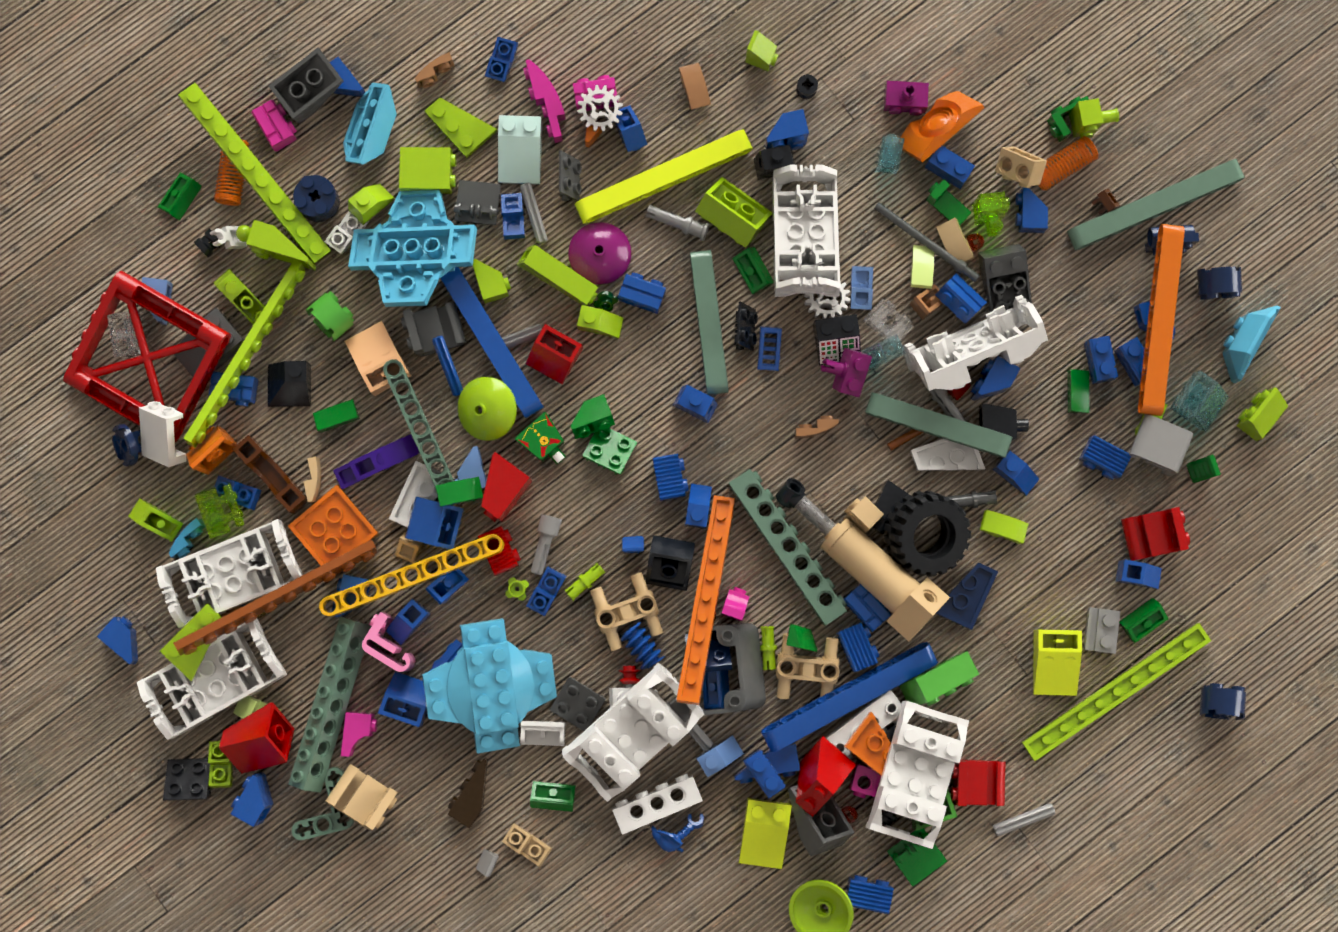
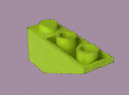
[213,269,276,325]

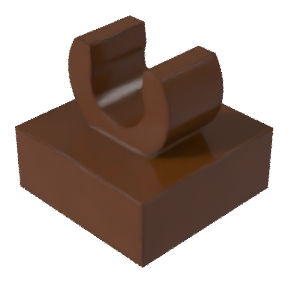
[1092,189,1120,214]

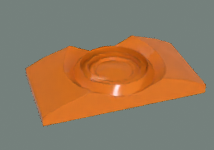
[896,91,984,163]

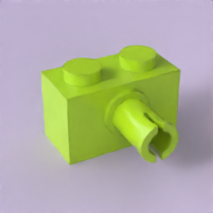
[1069,98,1119,138]

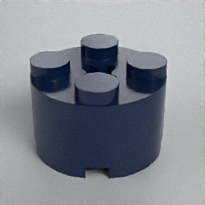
[293,175,340,222]
[1197,266,1242,300]
[1200,683,1246,720]

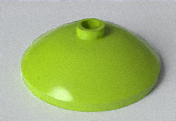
[457,377,517,441]
[789,880,854,932]

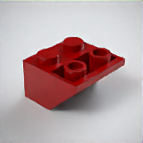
[526,324,583,385]

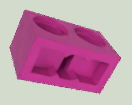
[849,764,881,800]

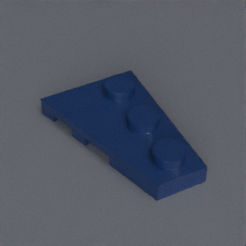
[936,563,998,630]

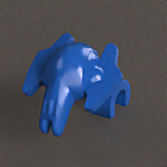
[651,814,704,852]

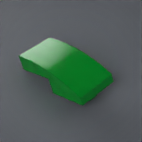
[435,477,483,507]

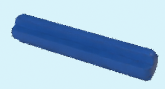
[432,336,463,396]

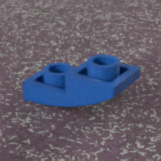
[485,36,518,82]
[211,475,262,510]
[526,566,567,616]

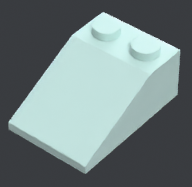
[498,115,543,185]

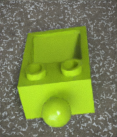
[236,220,316,271]

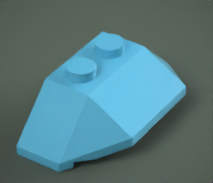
[343,83,397,165]
[1223,306,1281,383]

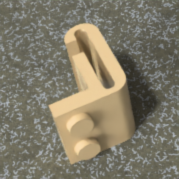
[325,764,398,830]

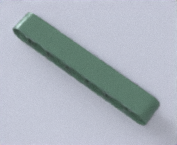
[690,250,729,395]
[383,359,454,488]
[865,392,1013,458]

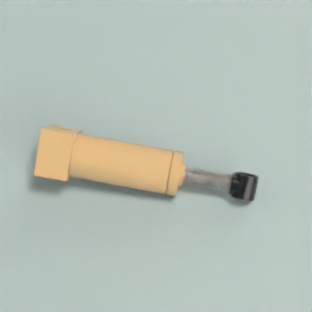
[776,478,950,642]

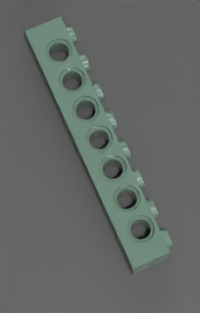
[728,469,847,626]
[288,617,372,793]

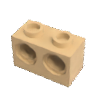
[995,146,1047,188]
[843,496,884,533]

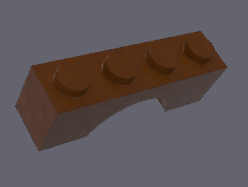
[232,435,308,514]

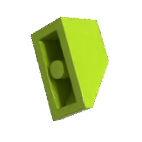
[745,30,779,71]
[348,184,394,225]
[473,259,511,304]
[577,305,624,339]
[128,498,183,542]

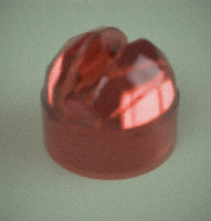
[966,233,985,251]
[841,806,858,824]

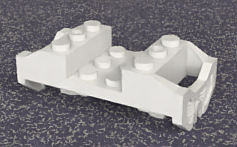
[772,165,841,297]
[902,295,1048,391]
[156,519,303,629]
[137,619,287,740]
[562,663,704,802]
[865,701,969,849]

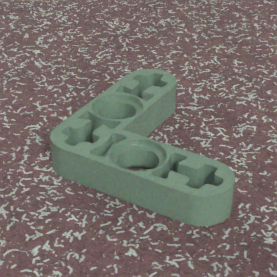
[292,767,355,840]

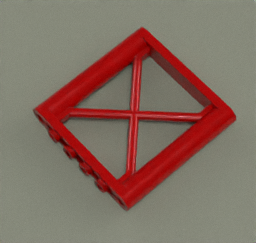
[63,271,231,443]

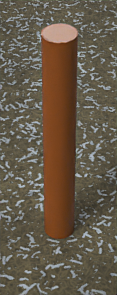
[887,413,943,451]

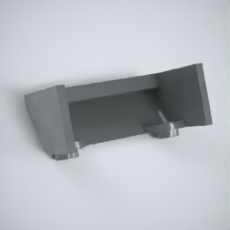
[703,623,766,715]

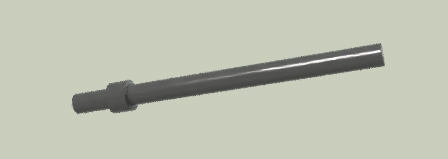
[874,202,980,282]

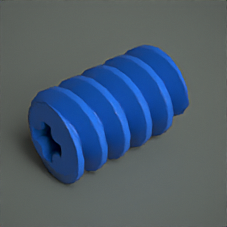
[620,621,665,670]

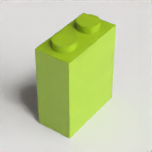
[399,147,456,194]

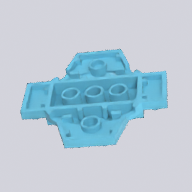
[348,190,477,307]
[422,618,557,754]

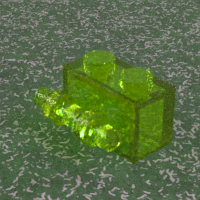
[972,191,1010,237]
[195,484,244,539]

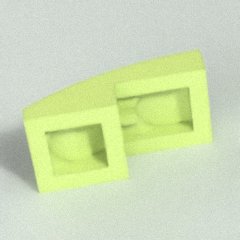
[911,245,934,289]

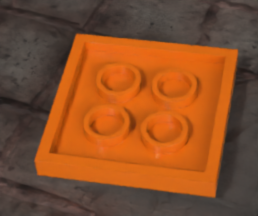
[288,485,379,566]

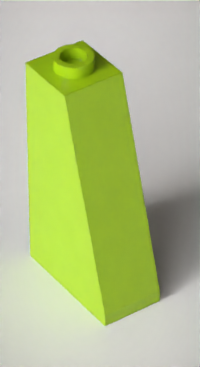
[516,245,598,305]

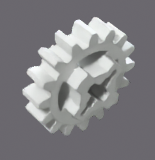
[577,85,623,132]
[804,282,850,319]

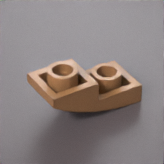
[415,52,455,88]
[678,63,711,110]
[795,416,839,439]

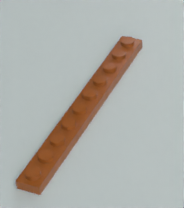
[173,540,377,656]

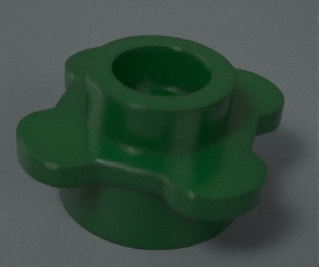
[593,291,618,311]

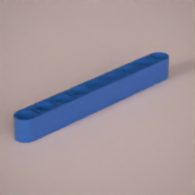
[441,267,544,418]
[761,642,938,752]

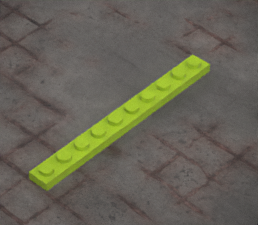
[178,83,331,264]
[183,259,305,448]
[1021,623,1211,761]

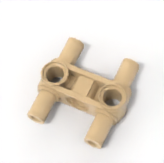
[590,572,663,652]
[776,633,840,699]

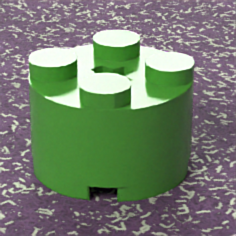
[306,291,354,342]

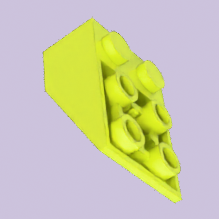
[1033,630,1082,696]

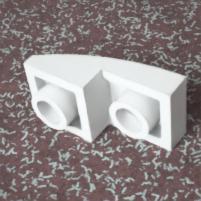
[324,211,369,254]

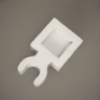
[210,226,247,249]

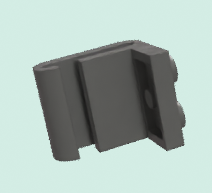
[401,302,467,357]

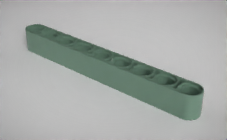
[1067,159,1245,251]

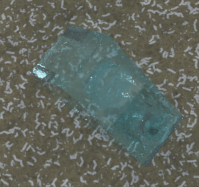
[875,134,904,174]

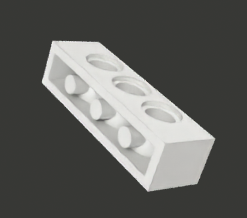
[612,774,703,835]

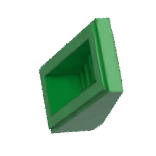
[1186,455,1221,483]

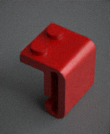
[1121,507,1190,561]
[951,760,1006,806]

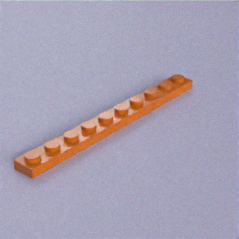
[676,495,735,705]

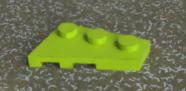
[425,98,498,158]
[160,604,222,681]

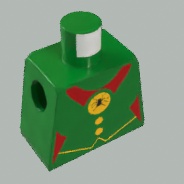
[515,412,566,465]

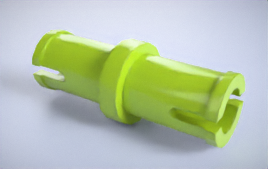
[564,563,606,601]
[760,626,777,670]

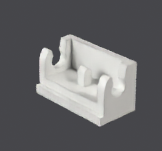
[520,721,566,746]

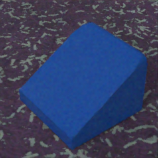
[622,536,644,553]

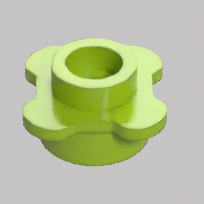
[505,577,529,601]

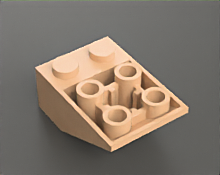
[345,321,412,396]

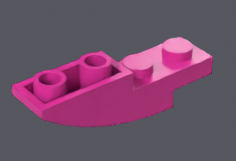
[523,59,566,143]

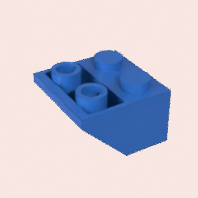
[765,109,809,150]
[970,356,1021,401]
[405,496,464,549]
[378,672,427,727]
[231,772,273,827]

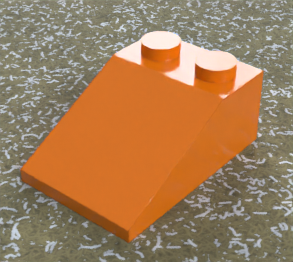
[186,425,237,475]

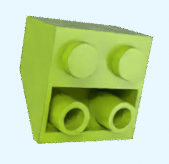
[1236,387,1288,441]

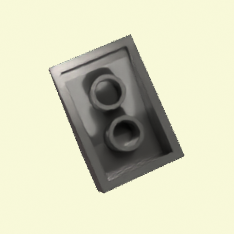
[269,48,344,124]
[174,308,245,377]
[788,785,855,856]

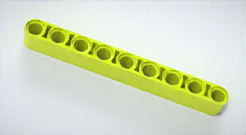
[574,129,753,224]

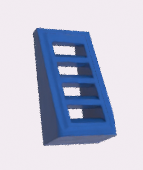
[757,326,782,371]

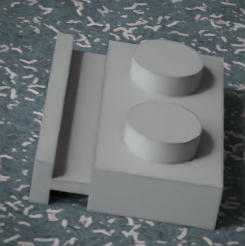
[1083,607,1120,654]

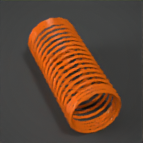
[1038,136,1098,191]
[214,140,250,206]

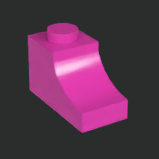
[720,587,750,621]
[341,712,378,757]

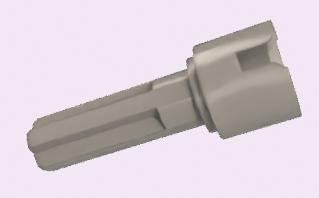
[531,514,562,575]
[669,697,714,752]

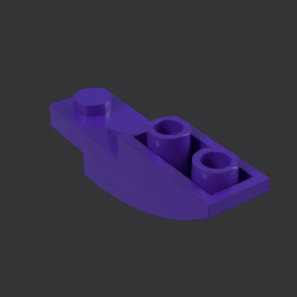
[333,434,420,490]

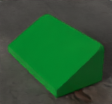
[158,172,202,220]
[732,247,774,295]
[1067,369,1090,413]
[313,399,360,433]
[1119,598,1168,644]
[786,624,818,652]
[530,781,576,812]

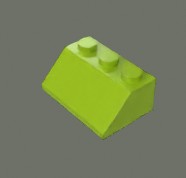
[695,177,773,248]

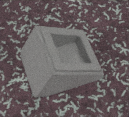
[476,849,499,877]

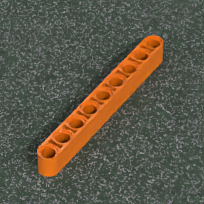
[1138,224,1185,416]

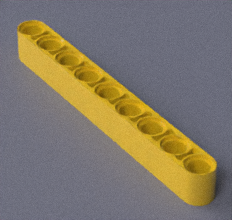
[319,534,504,616]

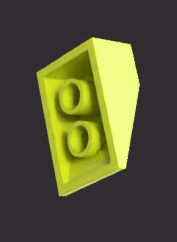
[739,798,792,869]

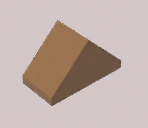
[909,284,943,320]

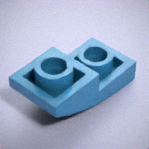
[169,518,206,559]

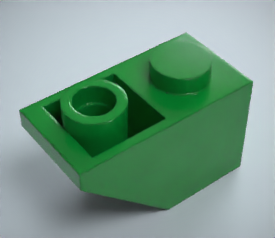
[571,394,615,439]

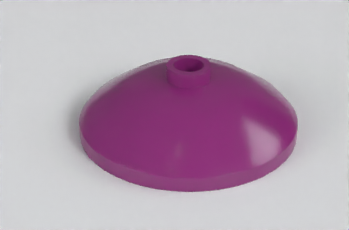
[568,222,631,285]

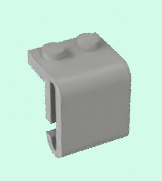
[1129,414,1193,476]

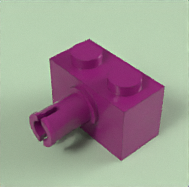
[883,80,929,116]
[821,347,872,398]

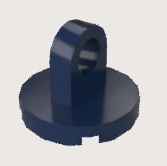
[112,424,142,467]

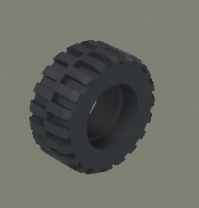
[884,491,971,577]

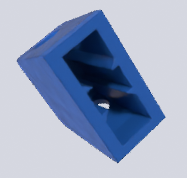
[672,385,718,423]

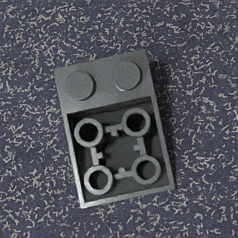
[978,244,1032,312]

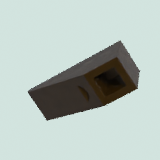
[447,758,488,828]

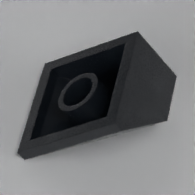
[268,361,311,407]

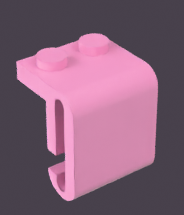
[362,612,416,672]

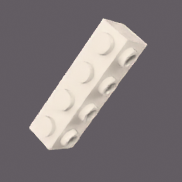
[825,690,901,759]

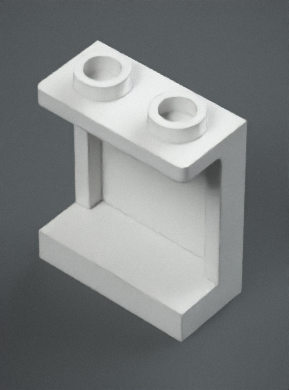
[139,401,186,467]

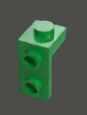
[1047,96,1089,142]
[926,180,971,225]

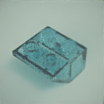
[1170,370,1229,432]

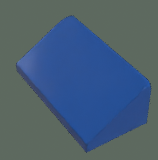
[703,670,729,709]

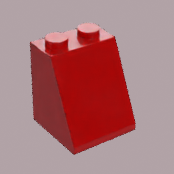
[481,452,533,522]
[219,702,295,774]
[796,736,856,817]

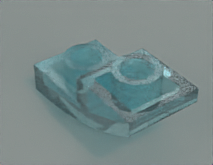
[861,334,906,370]

